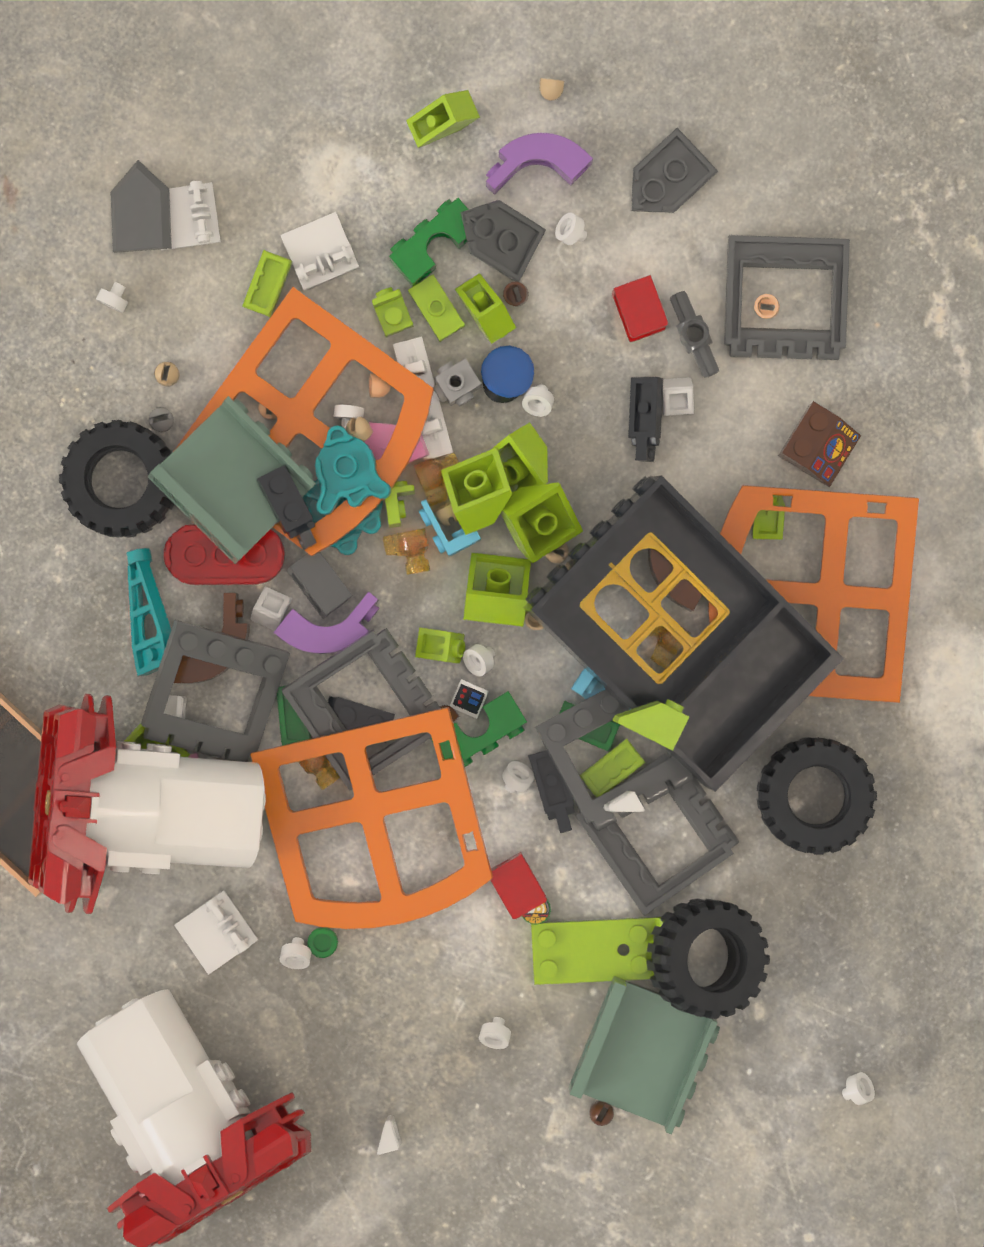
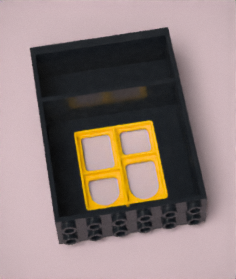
[523,475,844,792]

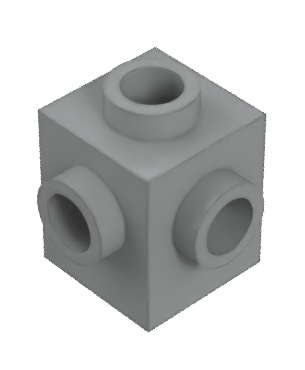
[433,358,482,407]

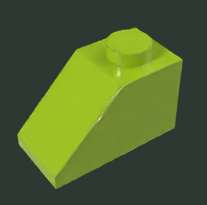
[406,90,480,148]
[455,273,517,344]
[613,699,689,751]

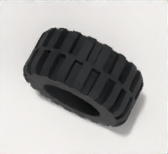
[59,420,174,538]
[757,737,877,855]
[646,898,770,1019]

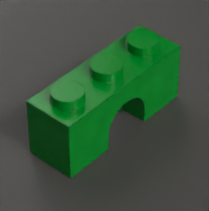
[389,198,469,287]
[430,691,527,767]

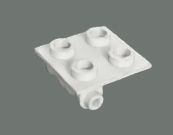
[161,181,221,251]
[280,212,359,291]
[174,891,258,975]

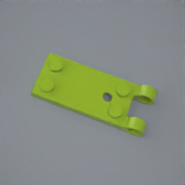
[531,916,663,985]

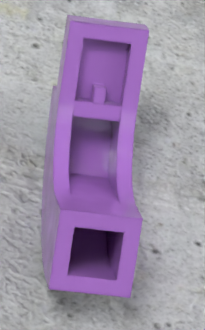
[486,133,593,195]
[273,592,380,654]

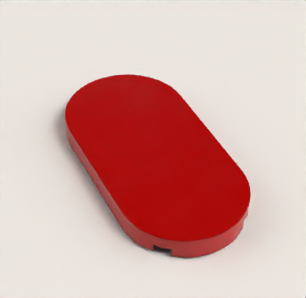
[164,524,285,585]

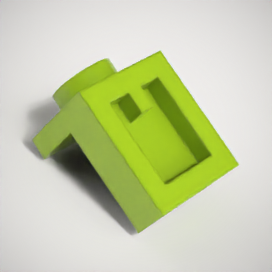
[372,287,414,337]
[385,481,415,528]
[751,495,785,540]
[415,627,466,664]

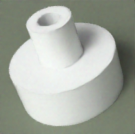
[555,213,587,245]
[96,282,128,313]
[522,384,554,417]
[333,405,364,429]
[463,644,495,677]
[502,761,535,793]
[280,937,311,969]
[479,1017,511,1049]
[842,1072,875,1105]

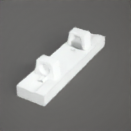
[393,337,453,462]

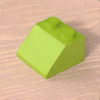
[441,447,513,535]
[500,482,583,563]
[463,552,531,627]

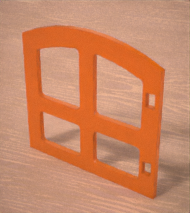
[174,287,434,556]
[708,485,919,703]
[250,707,493,929]

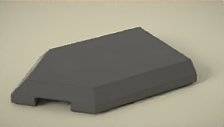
[632,127,718,213]
[110,160,172,253]
[460,200,546,282]

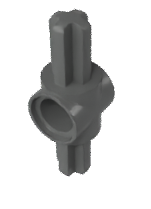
[670,291,719,378]

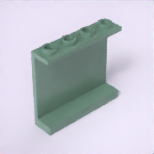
[148,396,316,564]
[568,976,720,1135]

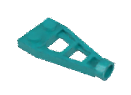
[126,548,172,676]

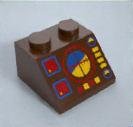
[778,401,861,487]

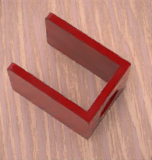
[612,275,668,342]
[491,852,547,919]

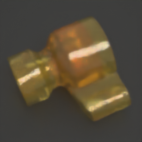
[413,452,459,507]
[383,528,430,575]
[649,626,691,669]
[298,755,340,790]

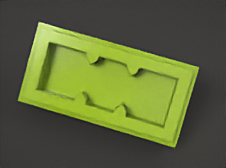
[242,250,293,317]
[408,274,465,342]
[579,738,646,798]

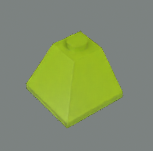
[492,422,548,492]

